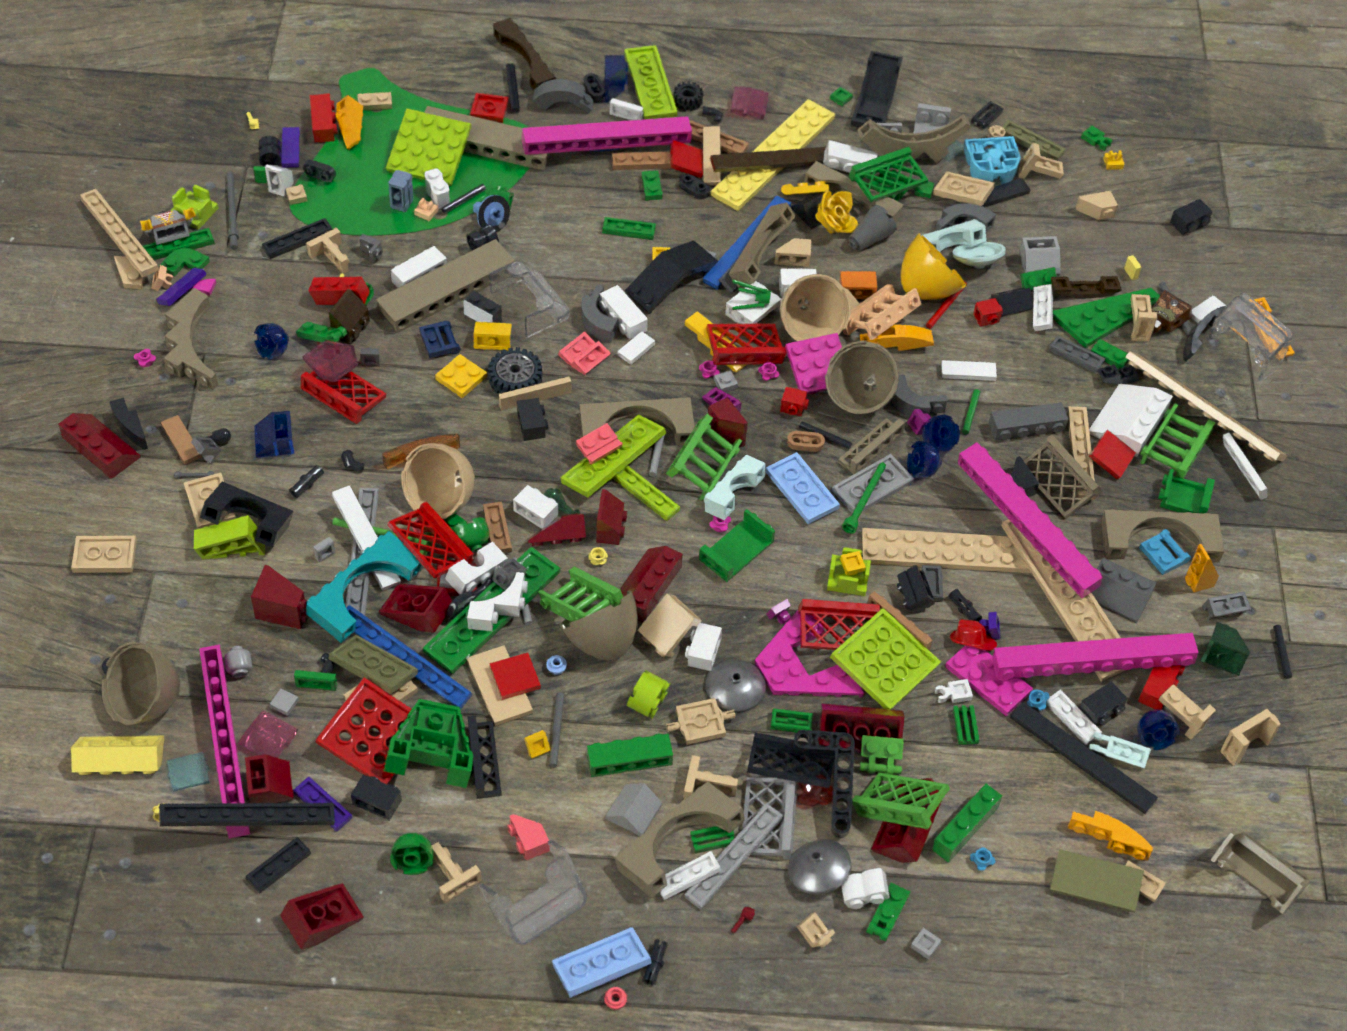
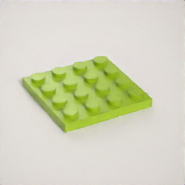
[386,109,472,186]
[830,608,941,710]

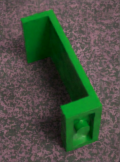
[699,509,775,582]

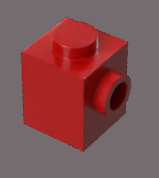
[973,298,1003,327]
[780,387,809,417]

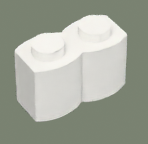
[425,168,450,209]
[842,868,889,909]

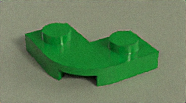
[159,248,210,277]

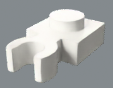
[934,679,973,703]

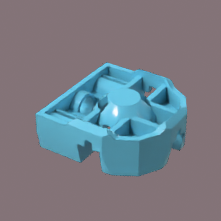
[964,136,1021,184]

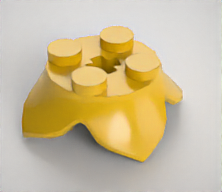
[816,190,858,234]

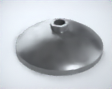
[705,659,766,713]
[788,839,852,895]

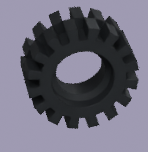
[673,81,703,111]

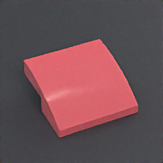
[558,331,611,375]

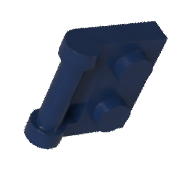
[419,321,461,358]

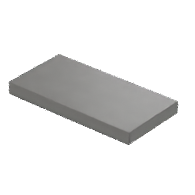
[831,454,914,513]

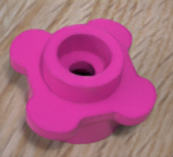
[134,349,156,367]
[699,360,720,379]
[758,363,779,381]
[710,515,731,532]

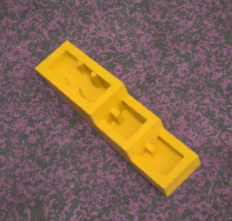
[685,311,746,373]

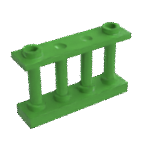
[1140,404,1215,479]
[666,414,742,501]
[538,566,623,622]

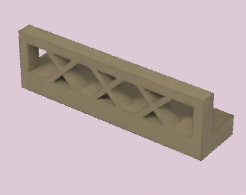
[838,418,905,474]

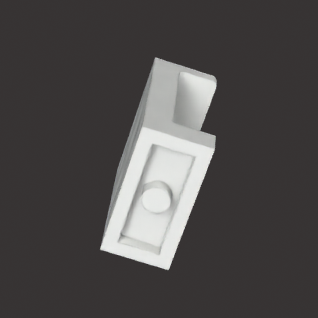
[725,281,781,334]

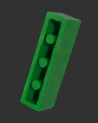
[587,734,673,777]
[932,783,1003,863]

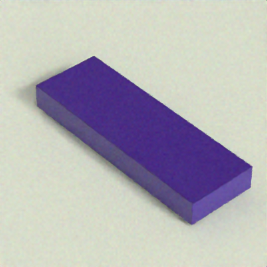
[281,127,300,168]
[156,268,207,306]
[293,776,352,832]

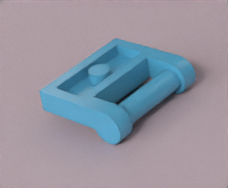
[1139,529,1191,575]

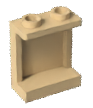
[638,593,702,657]
[1220,709,1281,767]

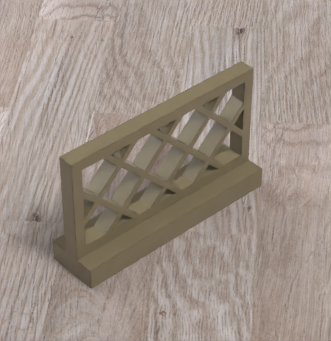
[1024,435,1102,519]

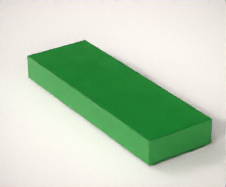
[602,217,656,240]

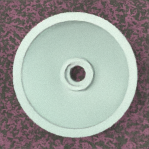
[953,242,1005,268]

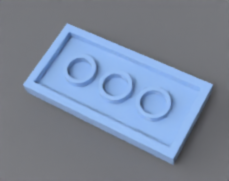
[765,452,840,524]
[552,927,651,997]

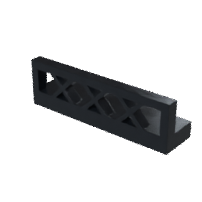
[467,715,502,799]

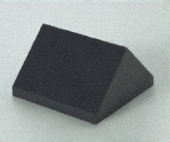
[791,192,824,229]

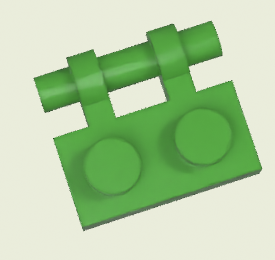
[860,735,904,775]

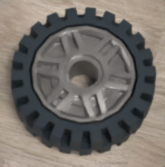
[488,347,543,394]

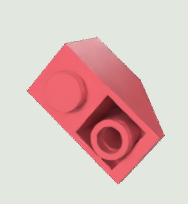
[507,814,550,861]

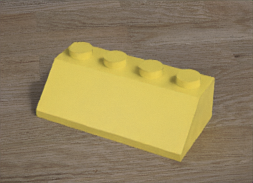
[71,735,164,775]

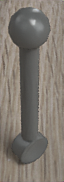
[174,471,215,479]

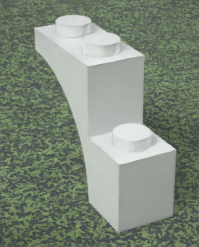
[467,572,528,631]

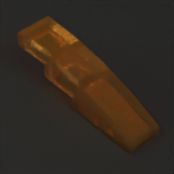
[382,434,460,470]

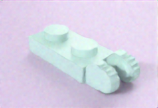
[1089,732,1151,769]

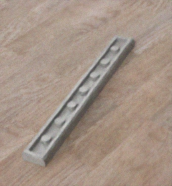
[346,488,379,615]

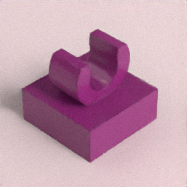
[907,409,932,435]
[766,599,791,625]

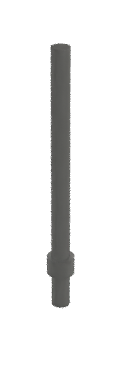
[227,171,239,250]

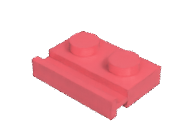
[576,423,623,465]

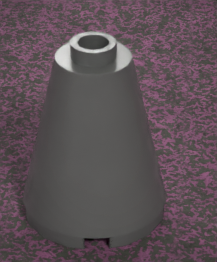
[849,205,897,250]

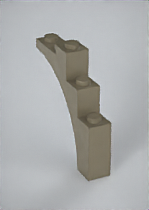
[858,114,971,163]
[164,288,218,390]

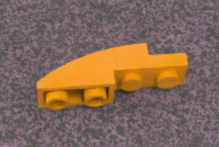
[859,325,934,351]
[1068,811,1153,861]

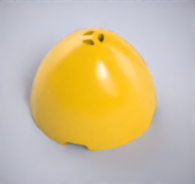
[901,233,966,300]

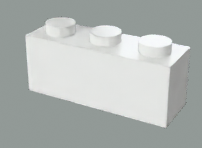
[823,140,877,173]
[391,246,447,288]
[599,285,648,340]

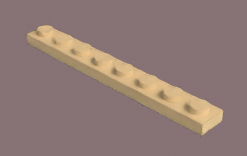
[80,189,159,277]

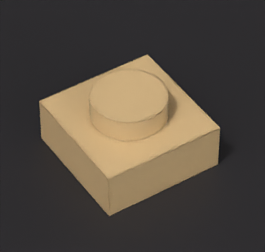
[286,185,307,205]

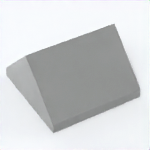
[605,783,662,836]

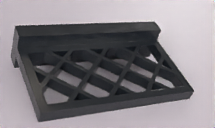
[747,732,834,788]

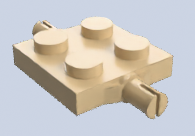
[666,698,735,745]

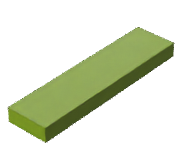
[612,465,680,521]

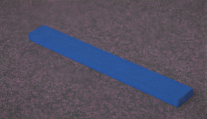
[703,196,791,290]
[346,605,473,710]

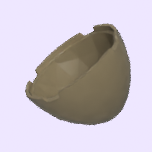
[825,341,899,414]
[559,591,637,661]
[102,642,180,725]

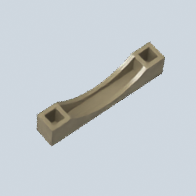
[804,161,903,223]
[729,202,795,287]

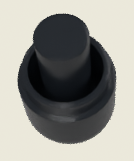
[205,428,231,445]

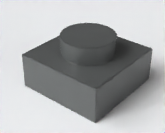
[360,348,380,366]

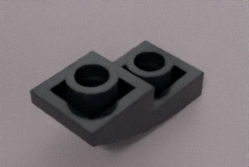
[1097,364,1139,384]

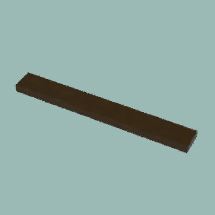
[710,147,826,172]

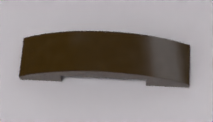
[1050,276,1122,299]

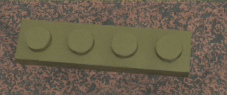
[1002,120,1065,161]

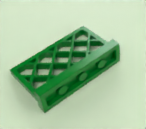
[849,147,928,203]

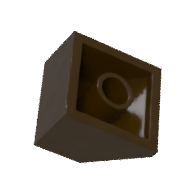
[329,289,370,345]

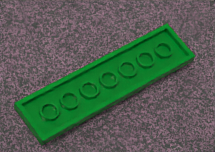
[423,547,561,674]

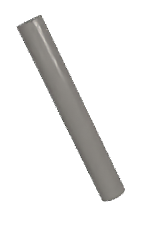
[649,436,664,477]

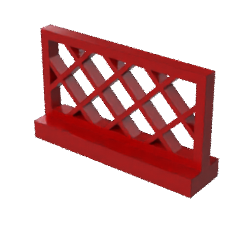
[706,324,787,365]
[301,359,386,424]
[387,502,474,578]
[798,599,880,650]

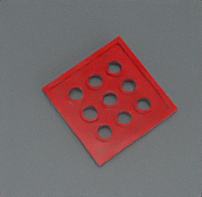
[315,678,412,785]

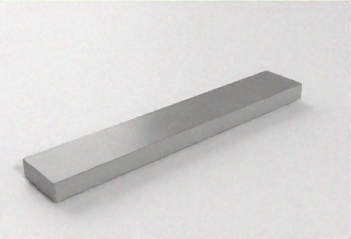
[684,803,783,910]

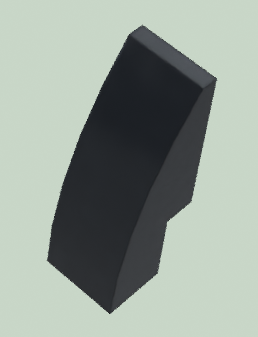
[109,398,148,450]

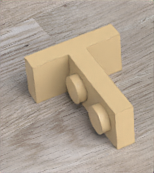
[1018,143,1064,179]
[306,228,349,274]
[1130,294,1157,341]
[1159,684,1216,740]
[683,755,738,800]
[432,842,481,903]

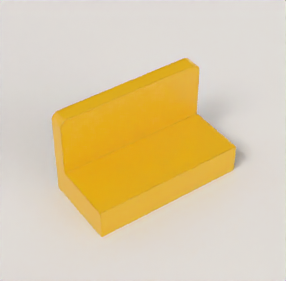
[474,322,512,350]

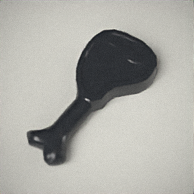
[447,578,493,620]

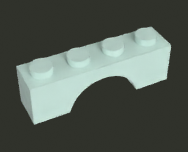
[921,220,986,252]
[704,455,765,520]

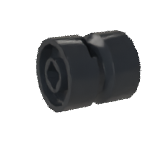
[258,136,281,167]
[466,224,499,251]

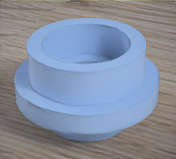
[547,655,567,675]

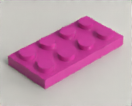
[945,645,1033,716]

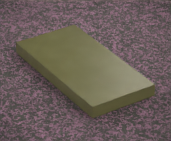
[329,635,418,694]
[1050,849,1144,913]

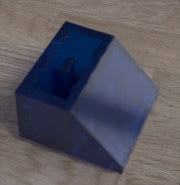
[254,410,295,458]

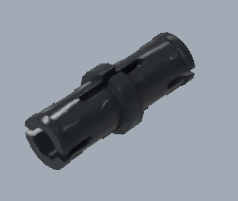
[289,465,324,498]
[949,589,982,622]
[642,939,668,986]

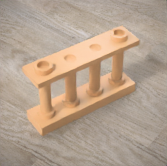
[842,284,921,340]

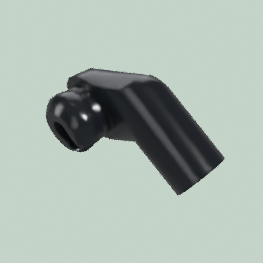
[702,106,724,122]
[341,450,364,473]
[321,653,335,673]

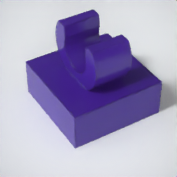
[979,612,1001,639]

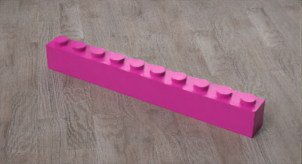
[522,117,692,155]
[958,442,1103,599]
[992,633,1199,679]
[199,645,250,839]

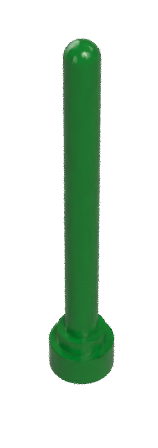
[842,462,886,534]

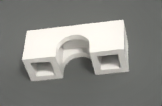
[445,542,508,595]

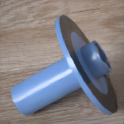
[473,195,510,232]

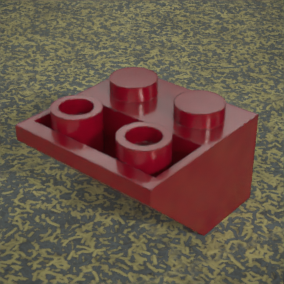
[245,754,294,803]

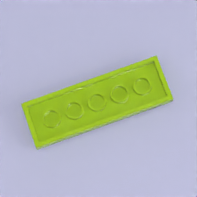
[624,45,677,120]
[560,414,666,498]

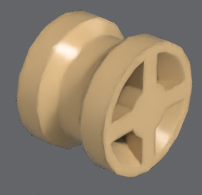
[987,125,1005,146]

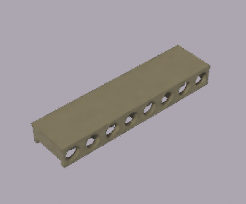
[424,106,551,171]
[376,239,515,333]

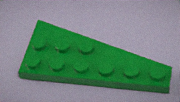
[1052,288,1160,349]

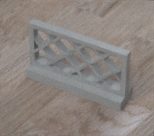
[742,778,798,860]

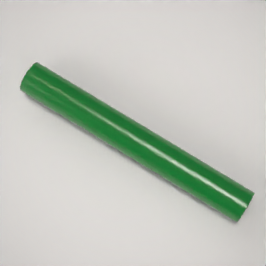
[962,389,980,435]

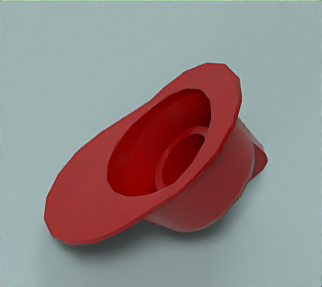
[950,619,997,650]

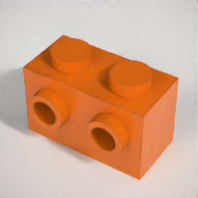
[839,271,877,299]

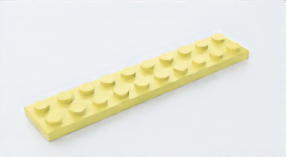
[711,99,835,211]

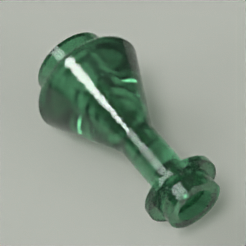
[544,488,580,515]

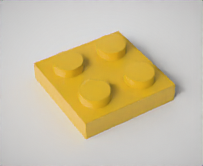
[435,354,487,398]

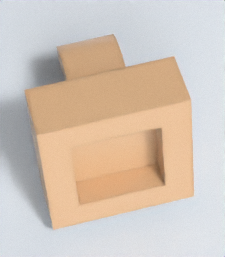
[414,198,438,221]
[151,265,173,291]

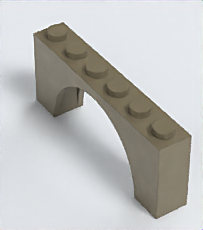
[580,398,695,445]
[1101,509,1224,562]
[614,781,745,898]

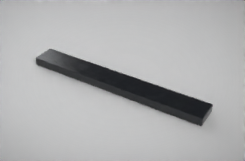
[1010,702,1158,814]
[159,803,335,827]

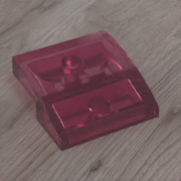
[730,87,769,120]
[238,710,298,758]

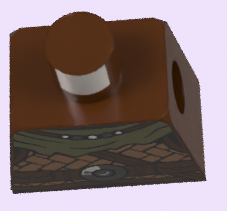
[1152,290,1192,333]

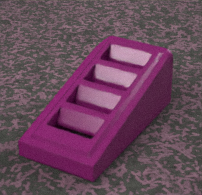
[702,387,742,412]

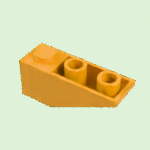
[336,95,363,149]
[1185,544,1219,592]

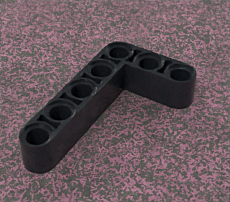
[793,730,855,838]

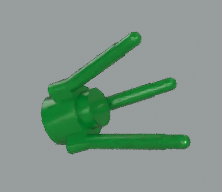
[732,280,771,310]

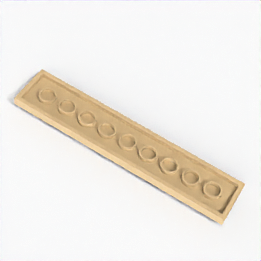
[1126,351,1288,462]
[1001,519,1125,682]
[862,528,1031,573]

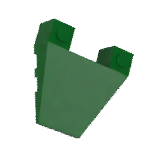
[384,699,473,788]

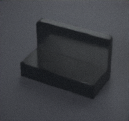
[991,287,1033,316]

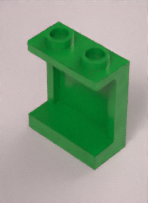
[1158,468,1215,514]

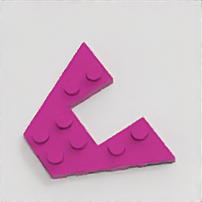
[755,610,864,698]

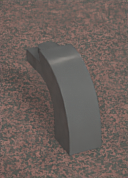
[533,79,593,114]
[936,203,996,232]
[581,284,617,343]
[890,375,947,416]

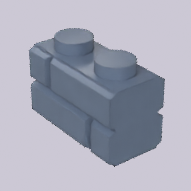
[388,170,414,212]

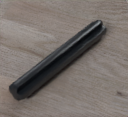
[506,63,520,113]

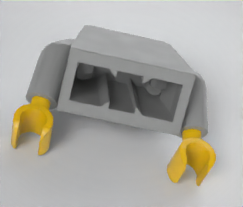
[140,207,196,244]

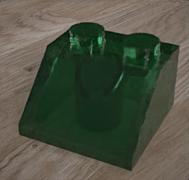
[1201,622,1250,676]

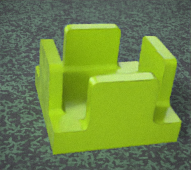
[170,185,219,230]
[827,547,871,596]

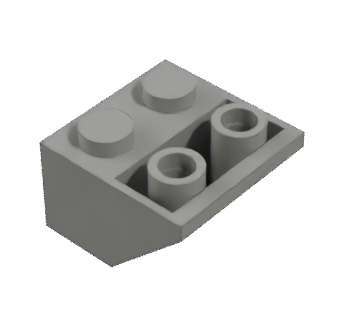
[1019,236,1060,276]

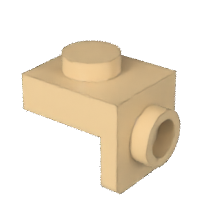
[796,913,835,948]

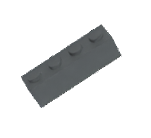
[989,402,1068,440]

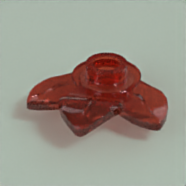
[796,775,833,807]

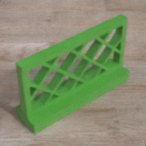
[852,773,950,829]

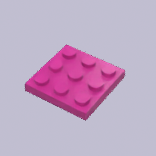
[785,333,842,395]

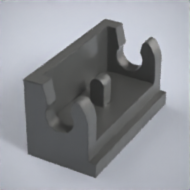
[1202,591,1251,620]

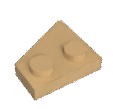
[114,256,146,290]

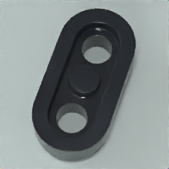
[583,74,605,101]
[303,160,336,182]
[679,174,710,199]

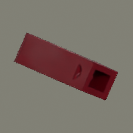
[527,513,586,546]

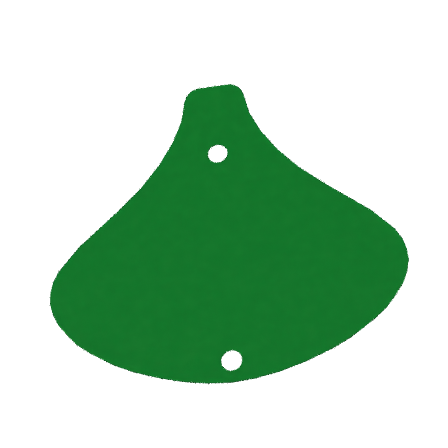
[289,68,534,236]

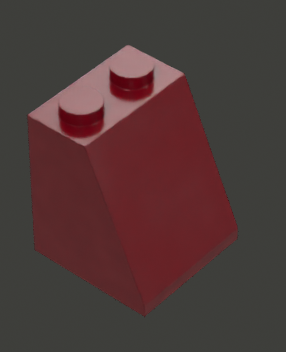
[251,565,309,630]

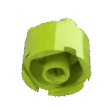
[627,670,670,719]

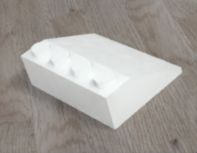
[1089,384,1173,457]

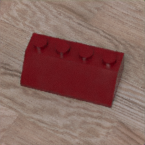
[58,413,141,479]
[620,546,683,623]
[819,703,905,753]
[871,778,942,863]

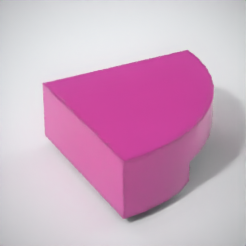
[192,279,216,296]

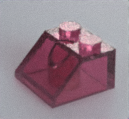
[302,340,358,382]

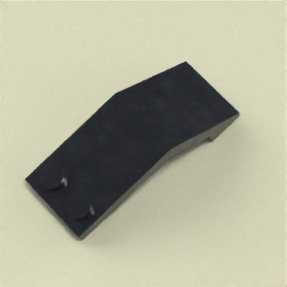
[851,51,903,128]
[624,240,718,314]

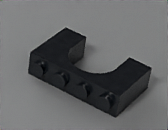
[200,481,293,548]

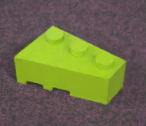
[194,515,265,559]

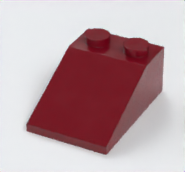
[379,584,452,633]
[280,883,364,950]

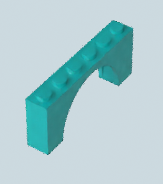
[306,531,423,643]

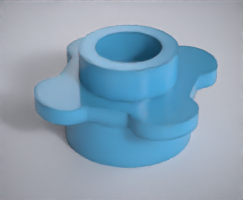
[1027,690,1050,710]
[970,847,995,871]

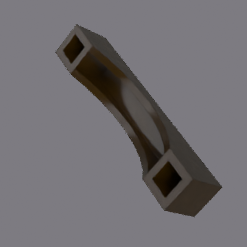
[493,18,556,91]

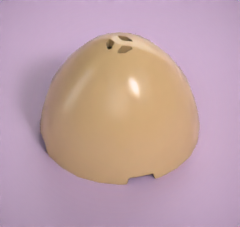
[780,274,851,341]
[401,443,475,519]

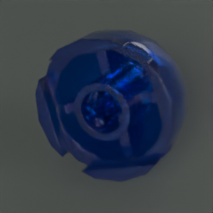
[254,323,289,360]
[922,414,960,452]
[907,441,942,479]
[1137,709,1180,750]

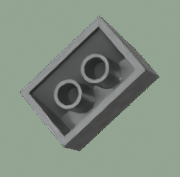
[1091,558,1156,623]

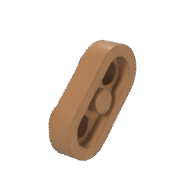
[787,431,825,452]

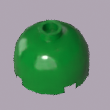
[452,517,490,553]
[390,833,433,875]

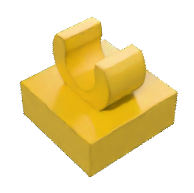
[1103,150,1124,170]
[840,551,866,576]
[524,730,550,758]

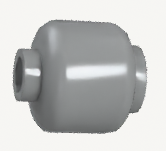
[224,646,252,678]

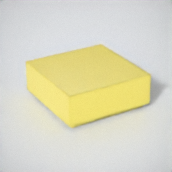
[1124,255,1142,281]

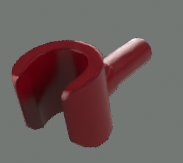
[731,907,755,934]

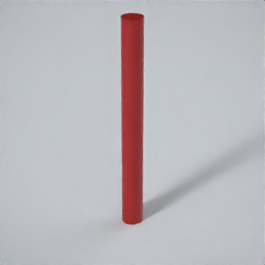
[926,281,967,329]

